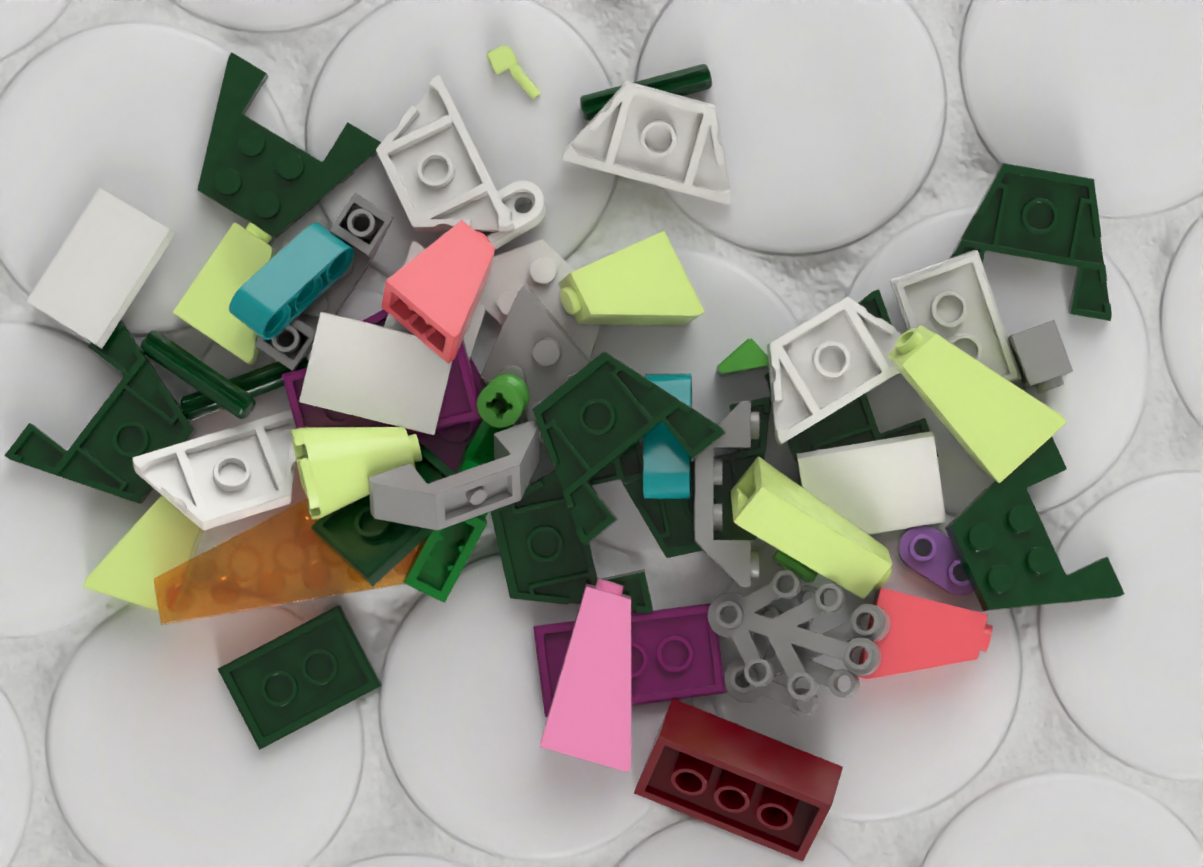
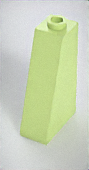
[886,325,1067,483]
[731,456,892,599]

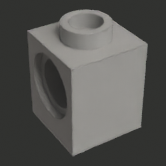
[1008,320,1073,394]

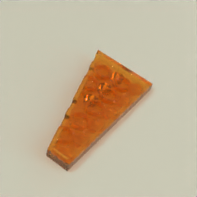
[153,498,419,626]

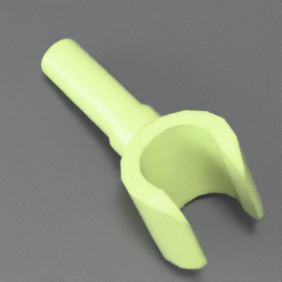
[487,46,541,100]

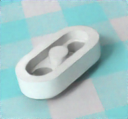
[486,181,547,250]

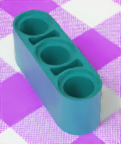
[229,223,355,340]
[643,373,692,499]

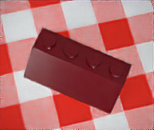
[634,698,843,861]

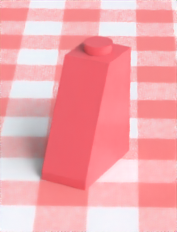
[382,220,495,364]
[856,588,993,679]

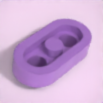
[898,525,974,595]

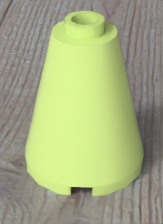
[290,427,422,520]

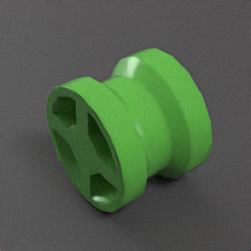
[477,373,530,428]

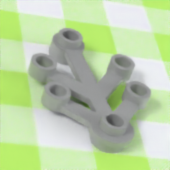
[708,570,882,701]
[724,585,890,717]

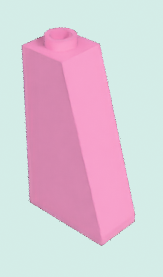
[540,579,631,772]

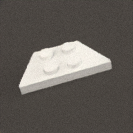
[376,75,515,232]
[562,81,732,205]
[479,239,601,360]
[767,297,902,445]
[132,410,297,531]

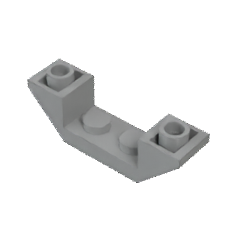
[254,192,394,371]
[693,401,759,587]
[368,419,540,530]

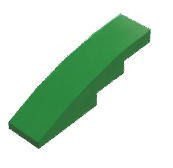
[403,418,514,603]

